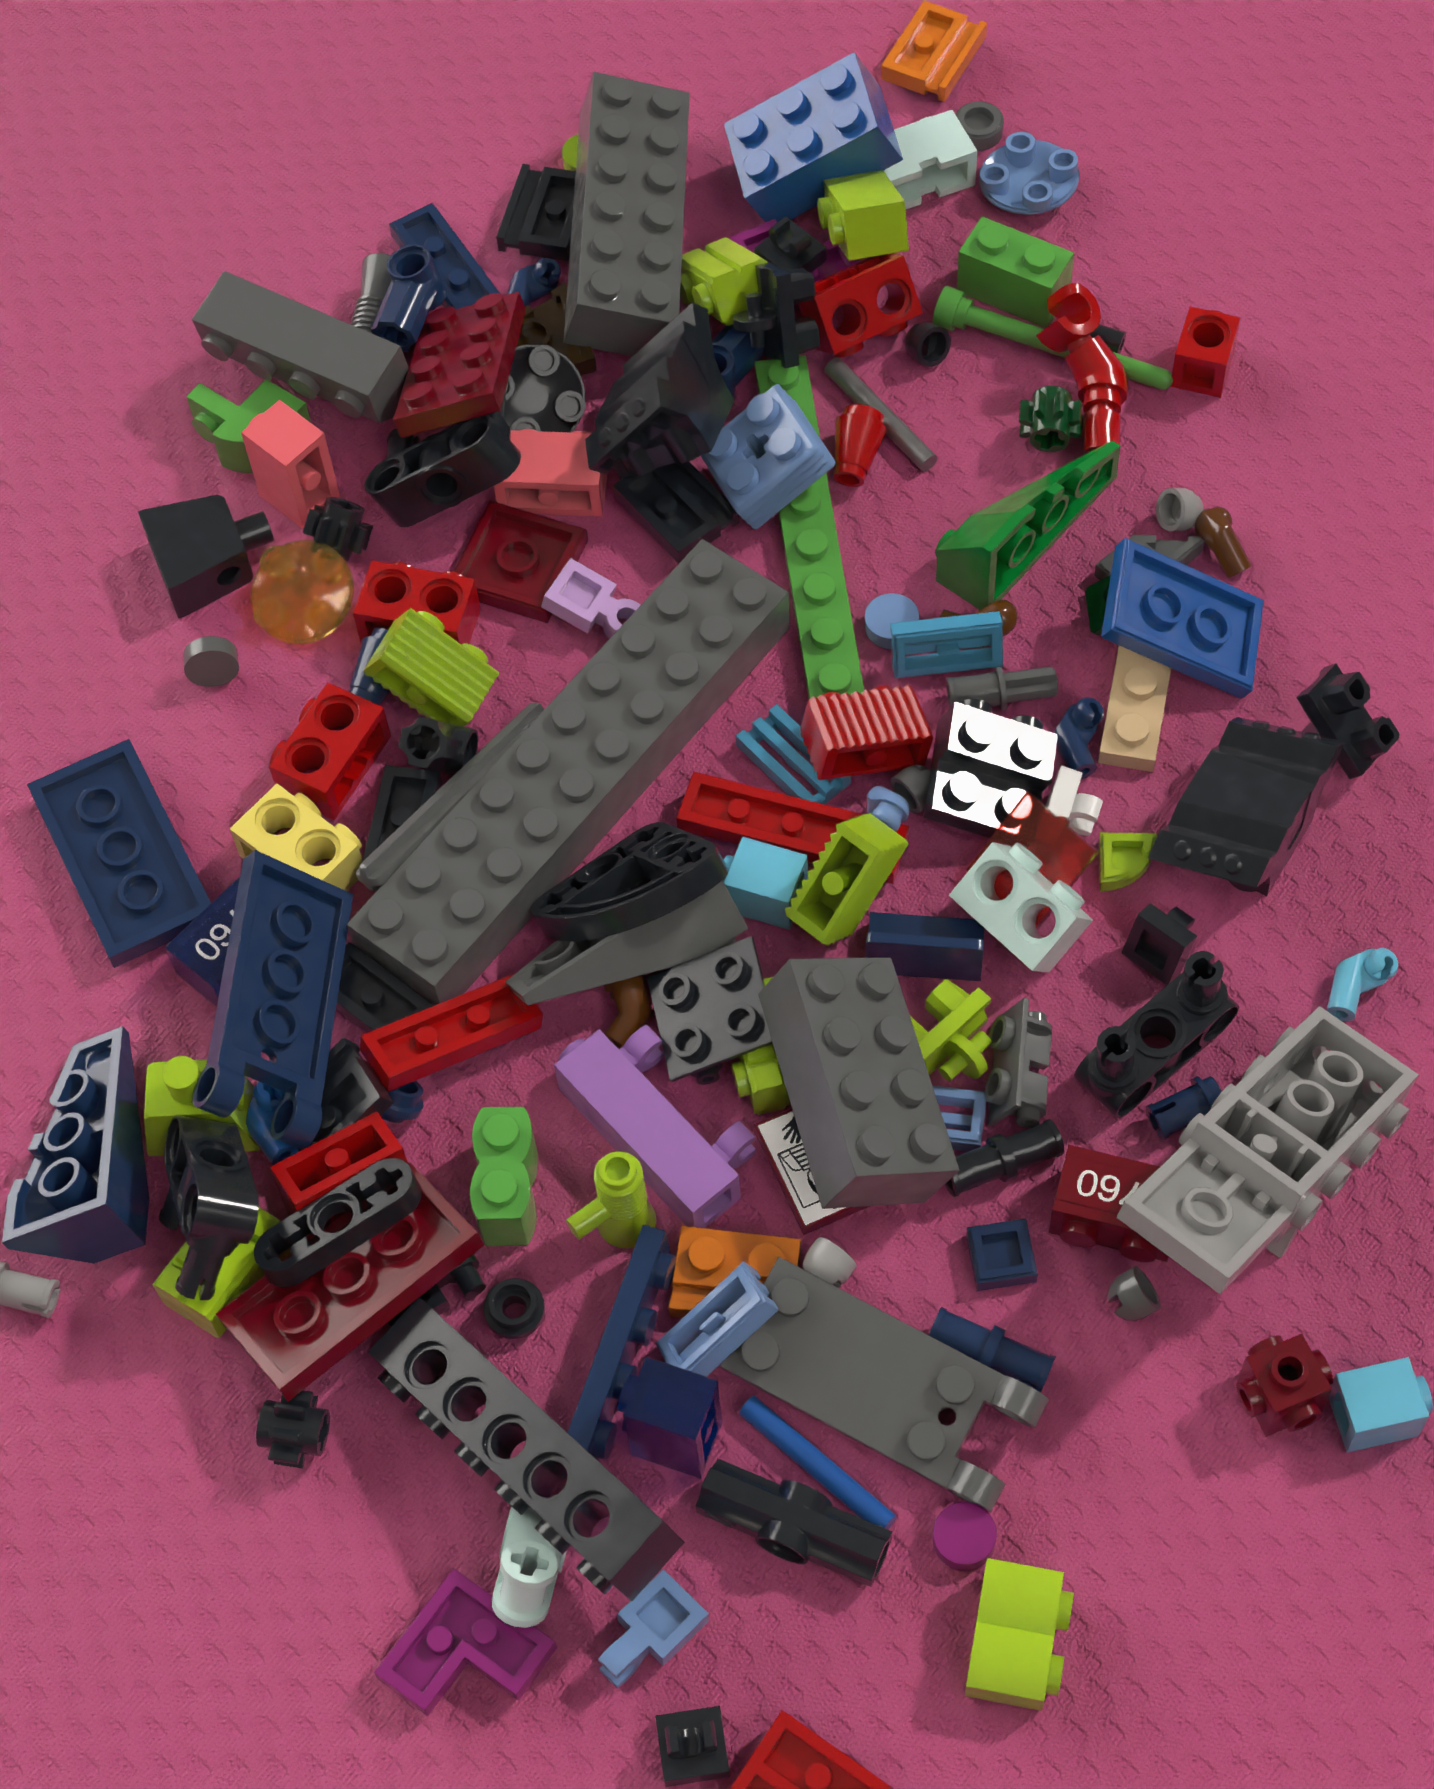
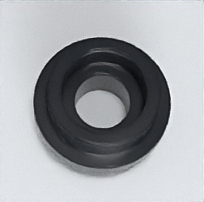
[484,1278,545,1339]

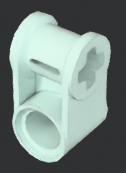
[492,1506,567,1628]

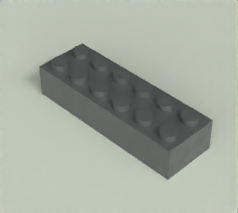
[563,72,690,357]

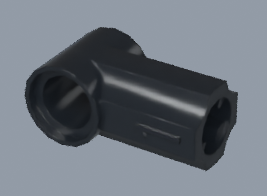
[398,717,479,775]

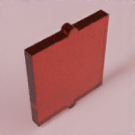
[966,792,1099,929]

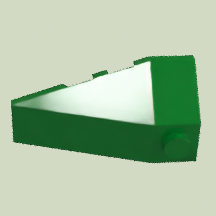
[935,441,1121,610]

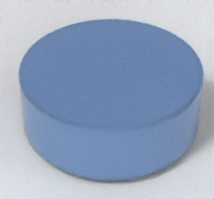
[865,593,919,649]

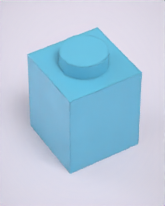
[723,837,808,930]
[1328,1357,1433,1453]

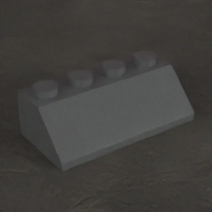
[192,271,409,423]

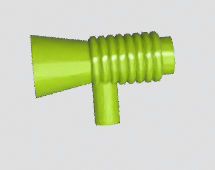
[565,1151,656,1248]

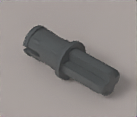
[946,666,1058,711]

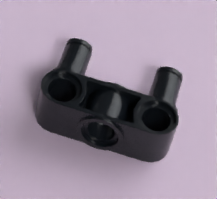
[364,395,521,527]
[1074,951,1240,1118]
[158,1115,259,1300]

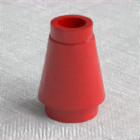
[833,404,887,487]

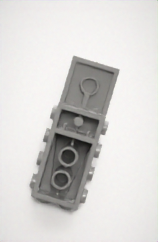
[1116,1006,1419,1294]

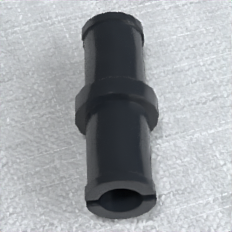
[945,1119,1065,1197]

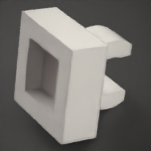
[1037,765,1103,845]

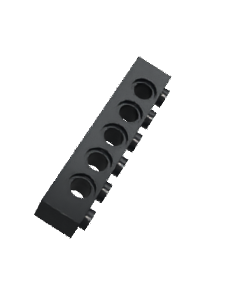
[368,1297,685,1601]

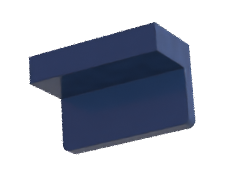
[866,912,984,981]

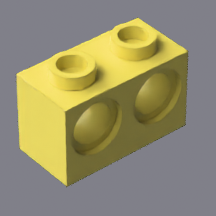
[230,784,362,891]

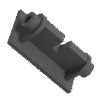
[985,998,1052,1128]

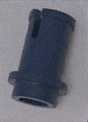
[1146,1076,1222,1140]

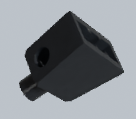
[138,495,274,619]

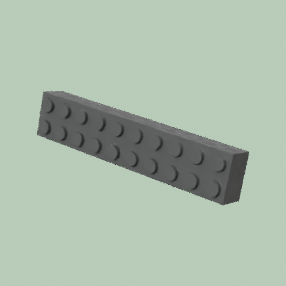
[346,539,790,1006]

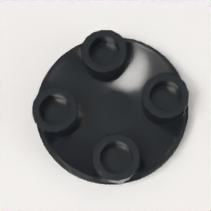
[504,344,586,433]

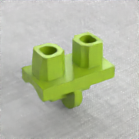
[910,979,992,1081]

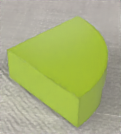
[1099,832,1157,892]

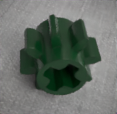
[1019,386,1083,452]

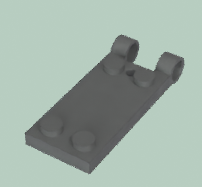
[720,1257,1049,1513]

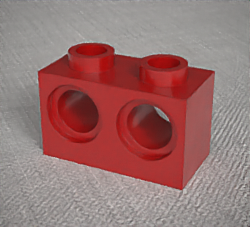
[798,253,923,358]
[353,560,481,644]
[269,682,391,821]

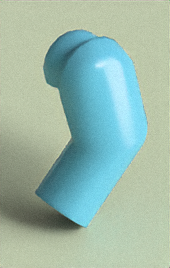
[1327,948,1398,1021]

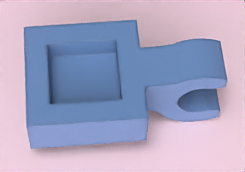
[598,1569,709,1689]

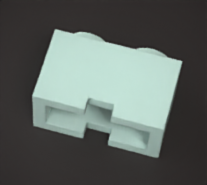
[883,110,977,209]

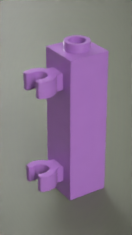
[554,1025,756,1228]

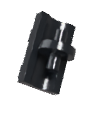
[733,262,820,369]
[1296,663,1400,779]

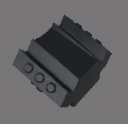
[585,302,734,479]
[1148,717,1345,896]

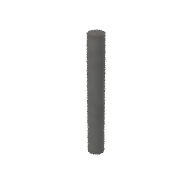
[824,357,938,472]

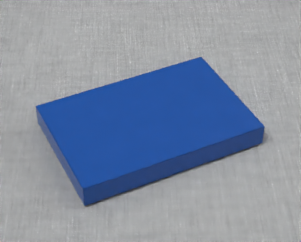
[1101,538,1264,699]

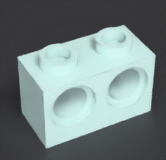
[949,842,1093,972]

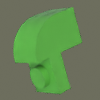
[186,380,311,473]

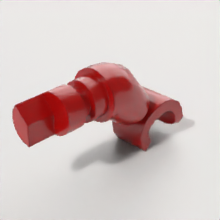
[1036,283,1128,452]

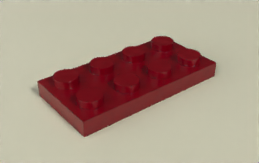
[393,291,526,438]
[216,1162,484,1401]

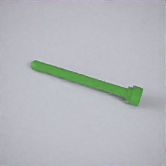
[932,285,1173,390]

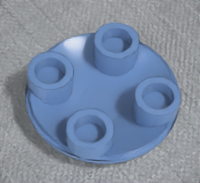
[979,132,1079,215]

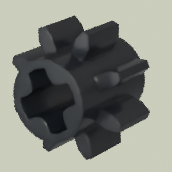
[302,497,373,562]
[256,1390,330,1469]

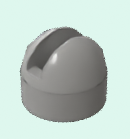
[1156,488,1204,531]
[803,1237,857,1288]

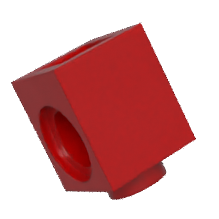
[1170,306,1241,398]

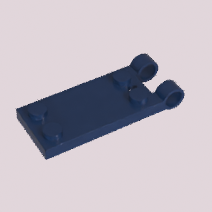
[193,850,353,1149]

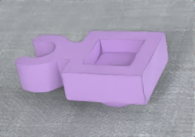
[541,558,640,639]

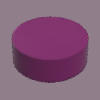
[933,1502,997,1571]

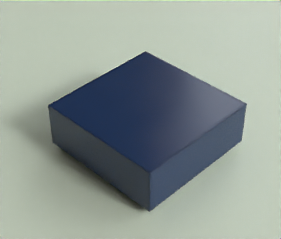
[966,1219,1038,1291]

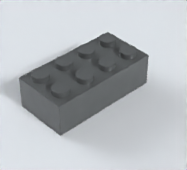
[758,958,960,1209]

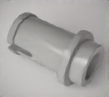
[0,1262,60,1318]

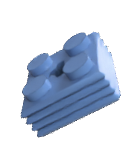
[701,384,835,529]

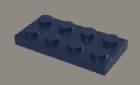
[27,739,218,968]

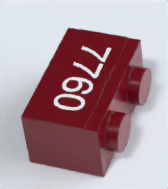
[1049,1144,1169,1263]

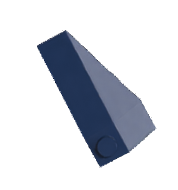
[2,1026,149,1264]

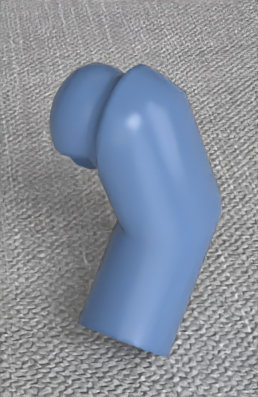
[867,786,910,832]

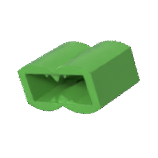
[470,1107,538,1246]

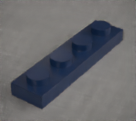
[567,1225,676,1461]

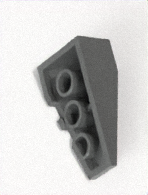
[506,878,749,1005]

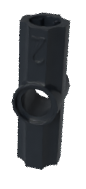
[696,1458,892,1587]

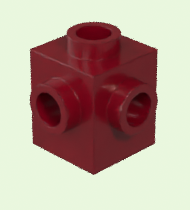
[1236,1334,1333,1437]

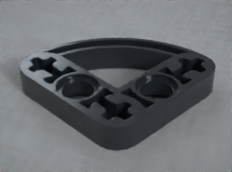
[530,822,728,941]

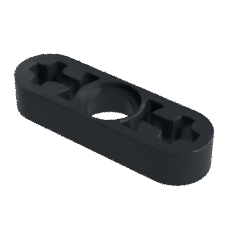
[254,1158,422,1287]

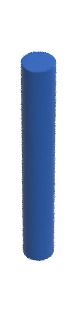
[739,1395,897,1530]

